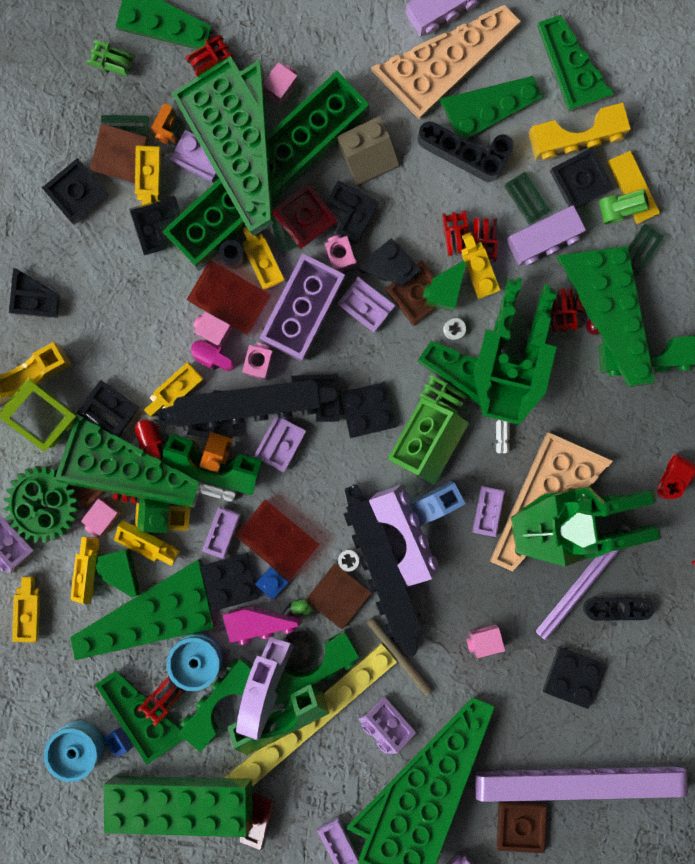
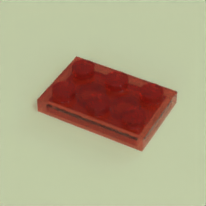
[186,260,271,336]
[235,499,320,581]

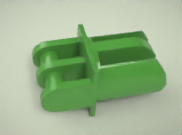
[86,40,135,77]
[419,375,468,415]

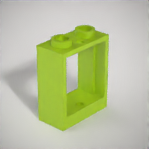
[0,376,76,452]

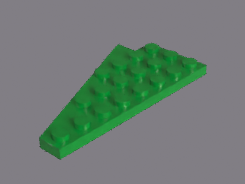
[171,56,274,236]
[347,697,495,864]

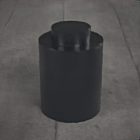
[219,240,246,269]

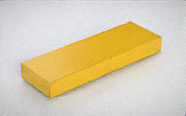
[607,151,660,225]

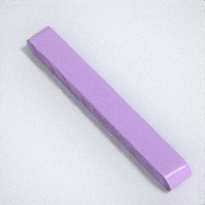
[475,767,688,802]

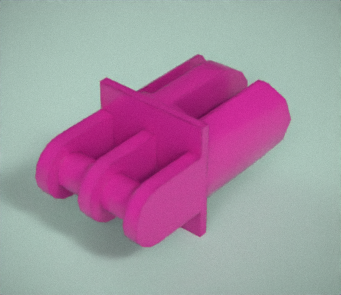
[191,340,234,371]

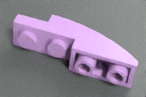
[236,637,293,741]

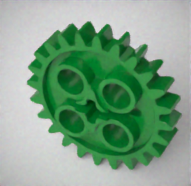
[3,466,81,543]

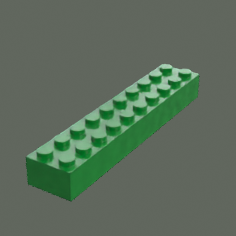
[163,71,369,271]

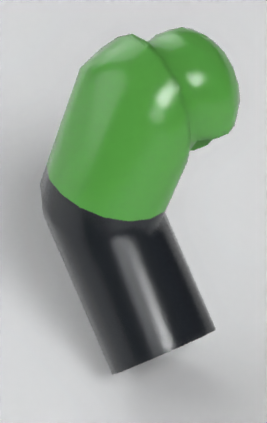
[282,600,313,616]

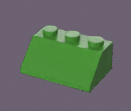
[388,398,469,485]

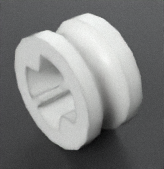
[443,318,466,340]
[338,549,359,571]

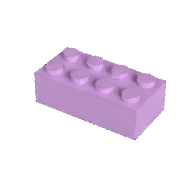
[259,253,345,362]

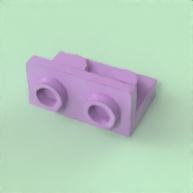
[0,516,34,574]
[359,697,416,754]

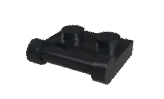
[77,380,140,438]

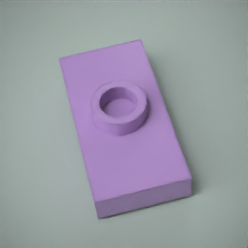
[472,486,505,537]
[202,506,241,559]
[317,817,359,864]

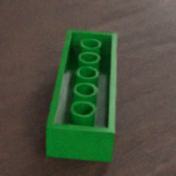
[103,776,253,837]

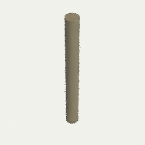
[366,617,433,696]

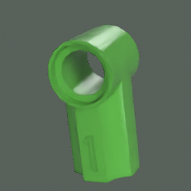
[599,189,650,225]

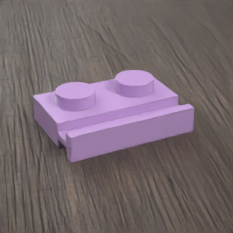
[170,130,216,183]
[337,277,395,333]
[254,415,306,472]

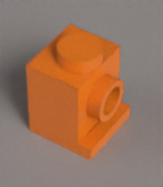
[199,432,233,473]

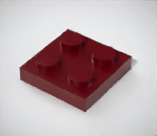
[273,184,338,249]

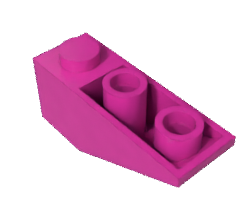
[223,606,303,645]

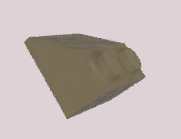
[337,116,399,186]

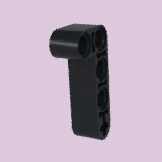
[417,121,514,182]

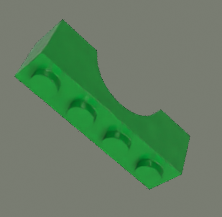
[598,336,695,377]
[162,434,262,495]
[275,629,359,706]
[179,655,253,753]
[228,684,330,755]

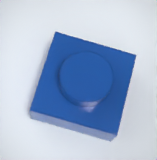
[255,566,289,600]
[103,727,134,758]

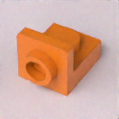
[151,103,177,145]

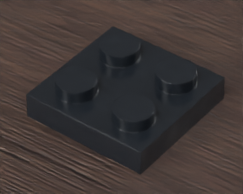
[550,147,614,209]
[42,158,109,225]
[339,382,396,439]
[200,553,259,612]
[542,646,604,709]

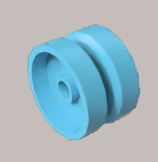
[167,633,223,691]
[44,720,105,782]

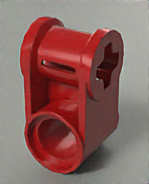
[657,453,695,500]

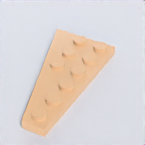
[371,5,521,120]
[490,432,613,572]

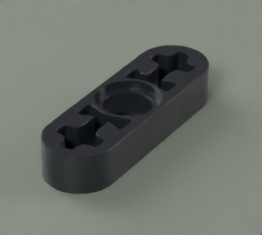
[583,597,654,621]

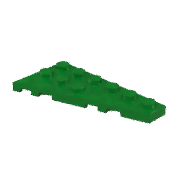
[556,246,655,387]
[55,414,201,508]
[70,559,215,660]

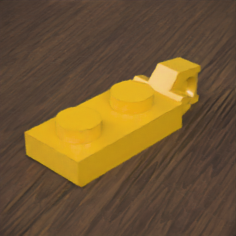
[135,145,161,205]
[242,227,285,291]
[461,232,500,299]
[144,362,204,418]
[114,520,180,566]
[70,536,99,604]
[12,575,40,643]

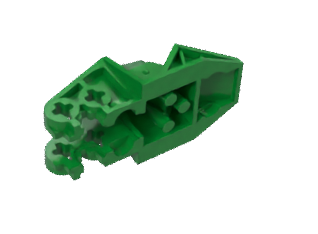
[473,277,557,425]
[511,487,662,567]

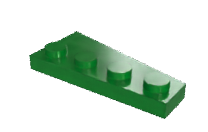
[116,0,212,50]
[537,15,614,112]
[439,76,542,139]
[417,341,480,405]
[95,670,184,765]

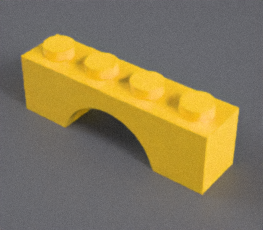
[528,103,631,161]
[0,342,72,405]

